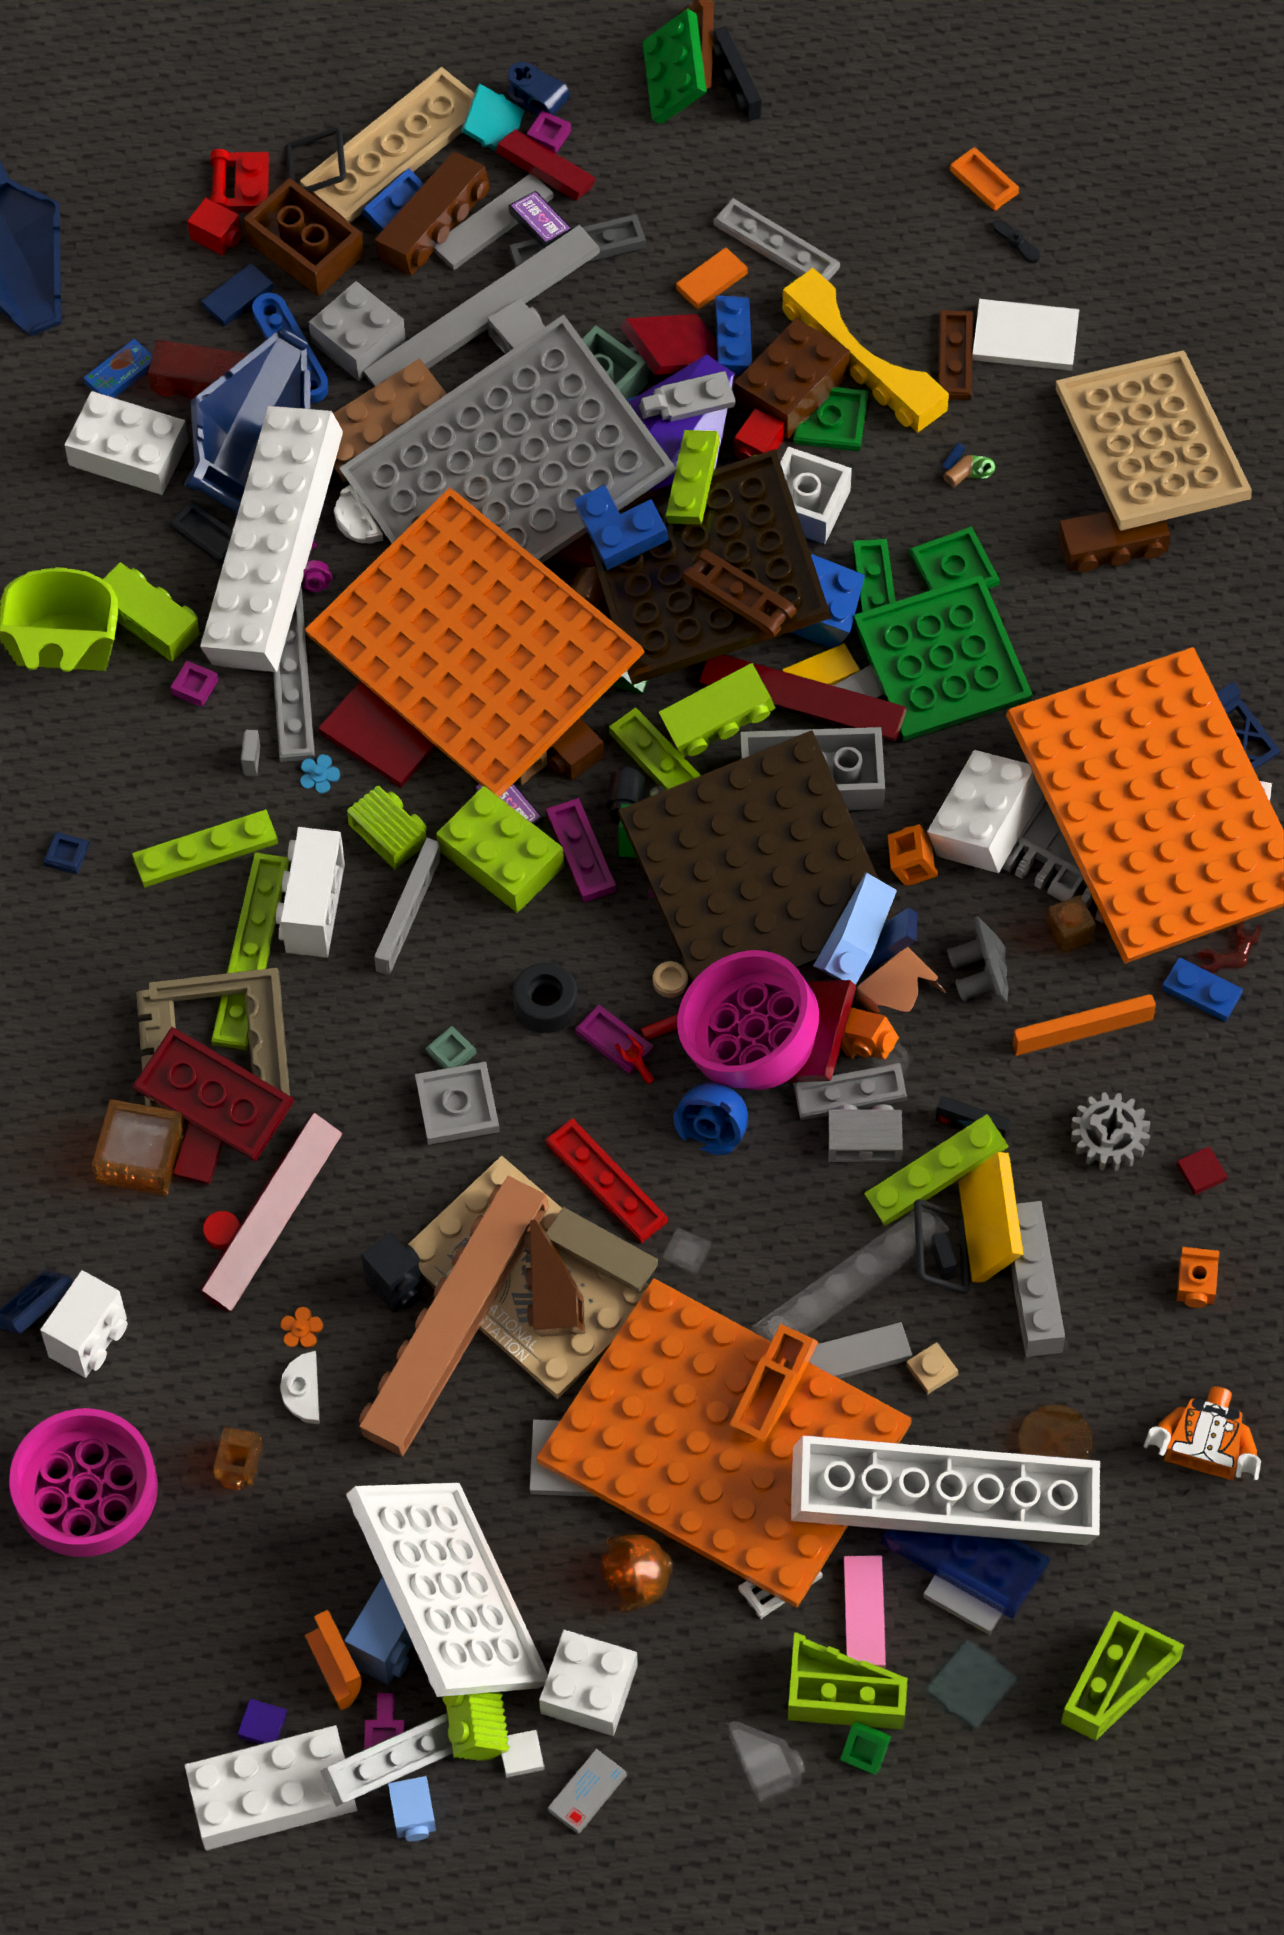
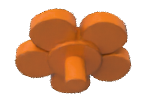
[281,1307,323,1348]

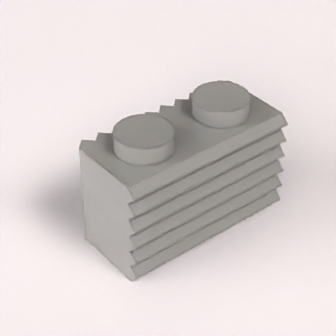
[828,1104,903,1162]

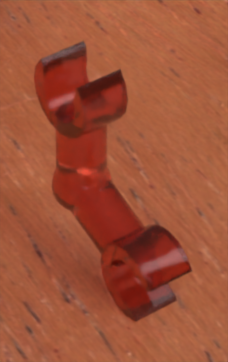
[1198,921,1260,974]

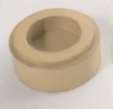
[653,961,688,998]

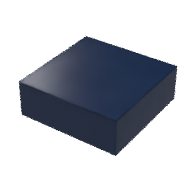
[43,832,89,875]

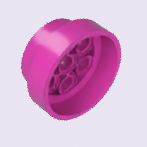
[677,950,819,1090]
[9,1408,158,1557]

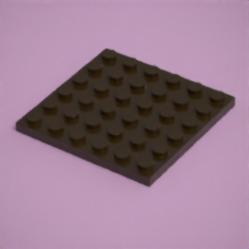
[586,449,832,685]
[617,730,895,982]

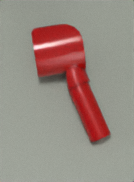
[615,1035,654,1084]

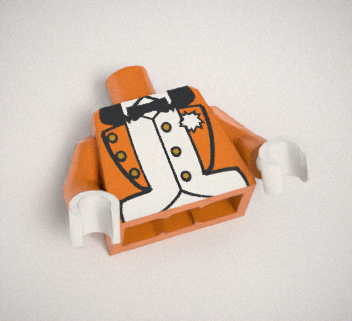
[1143,1386,1261,1481]

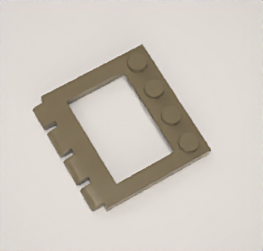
[136,968,291,1123]

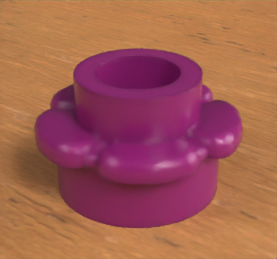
[301,560,332,592]

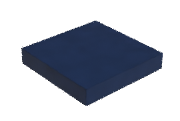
[0,1270,74,1334]

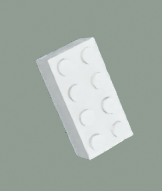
[185,1725,357,1850]

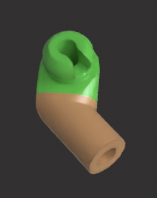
[943,455,995,488]

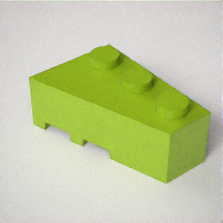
[1061,1611,1184,1741]
[788,1632,908,1730]

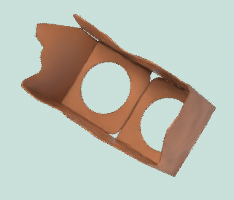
[856,947,946,1015]

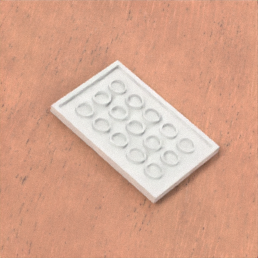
[346,1483,548,1697]

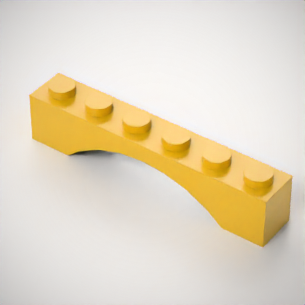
[782,268,949,433]

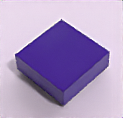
[238,1699,287,1745]

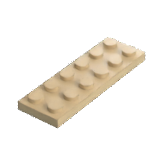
[300,67,474,223]

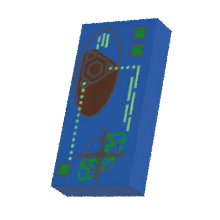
[84,339,157,398]

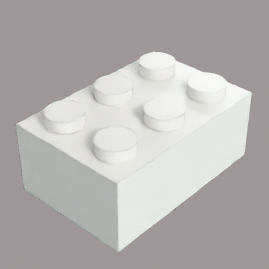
[65,391,189,495]
[927,750,1043,873]
[276,827,345,958]

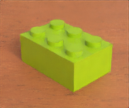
[436,786,565,913]

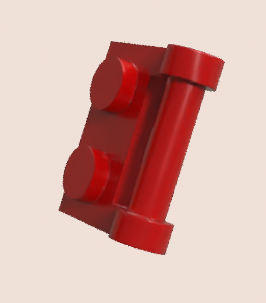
[209,149,270,212]

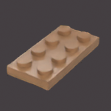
[333,358,447,483]

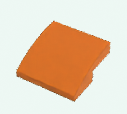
[305,1610,362,1711]

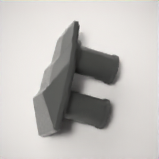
[947,916,1009,1004]

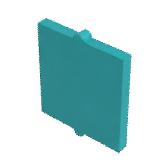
[461,84,525,152]

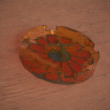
[1018,1405,1093,1460]

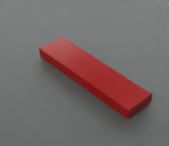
[545,1118,668,1244]

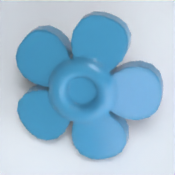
[300,754,340,793]

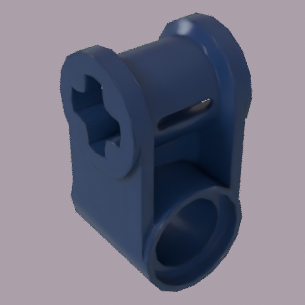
[507,62,570,117]

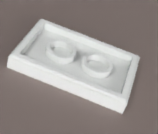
[972,299,1079,371]

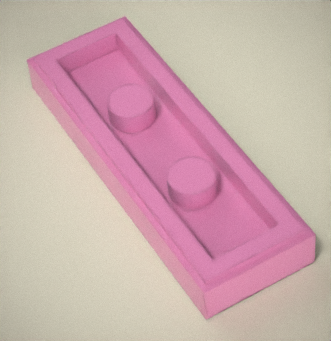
[844,1556,886,1669]

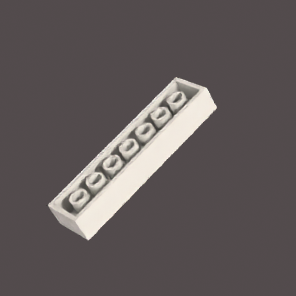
[200,406,343,672]
[791,1436,1100,1545]

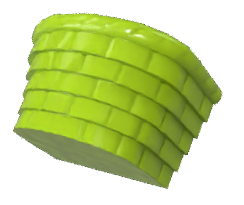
[0,567,118,672]

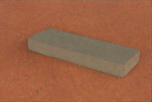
[546,1207,658,1293]

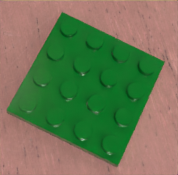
[853,574,1033,742]

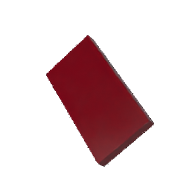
[132,1026,295,1162]

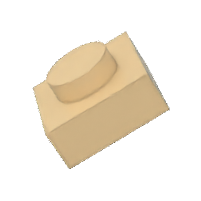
[906,1342,958,1395]

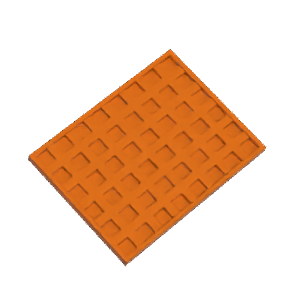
[305,487,645,797]
[1006,647,1284,964]
[536,1278,912,1608]

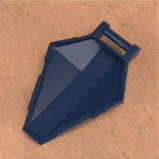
[0,161,61,336]
[184,329,310,517]

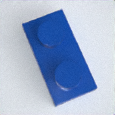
[361,168,424,233]
[1162,957,1243,1022]

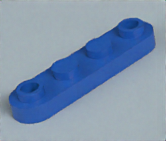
[252,293,328,403]

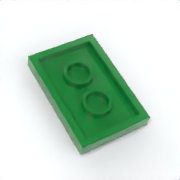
[642,9,707,123]

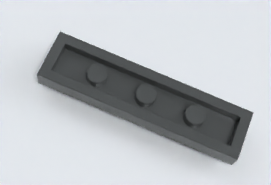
[509,214,646,268]

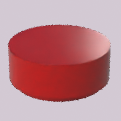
[203,1211,240,1249]

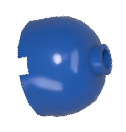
[673,1082,748,1155]

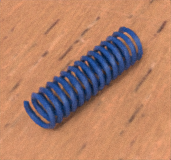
[942,443,965,470]

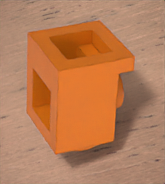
[888,824,938,885]
[840,1008,899,1060]
[1176,1247,1220,1308]

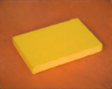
[958,1152,1023,1283]

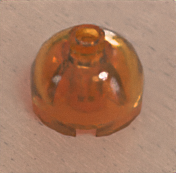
[602,1533,672,1612]

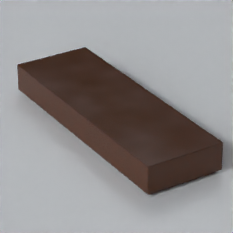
[938,310,973,400]

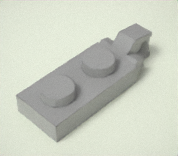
[638,371,736,422]

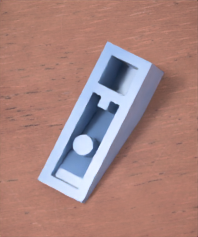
[813,873,897,985]

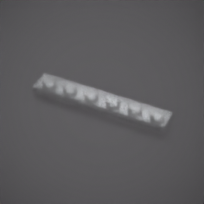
[752,1207,950,1342]

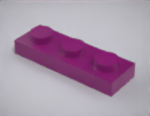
[546,798,616,903]

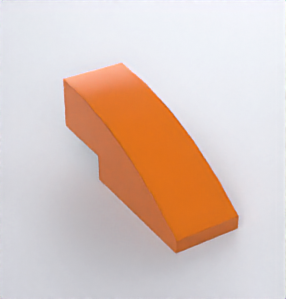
[730,1323,818,1441]

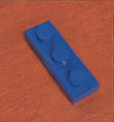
[715,295,752,376]

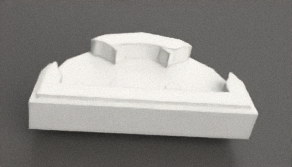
[334,485,383,544]
[280,1351,320,1424]

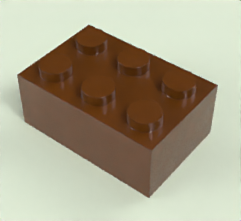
[244,178,364,297]
[734,318,850,440]

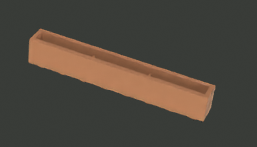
[359,1175,549,1457]

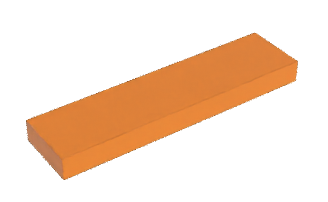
[1012,994,1156,1056]

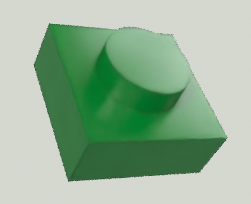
[840,1721,891,1775]

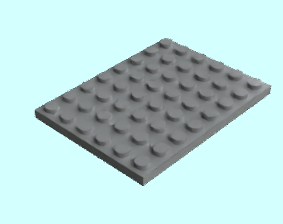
[339,314,676,563]

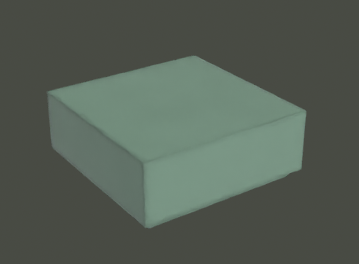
[425,1026,477,1069]

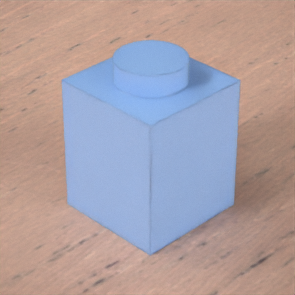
[388,1776,436,1841]

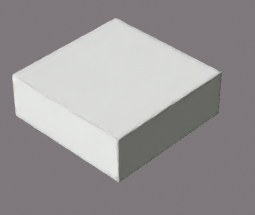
[502,1730,544,1778]

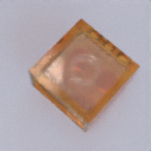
[92,1099,185,1196]

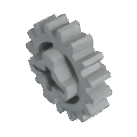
[1071,1092,1150,1171]

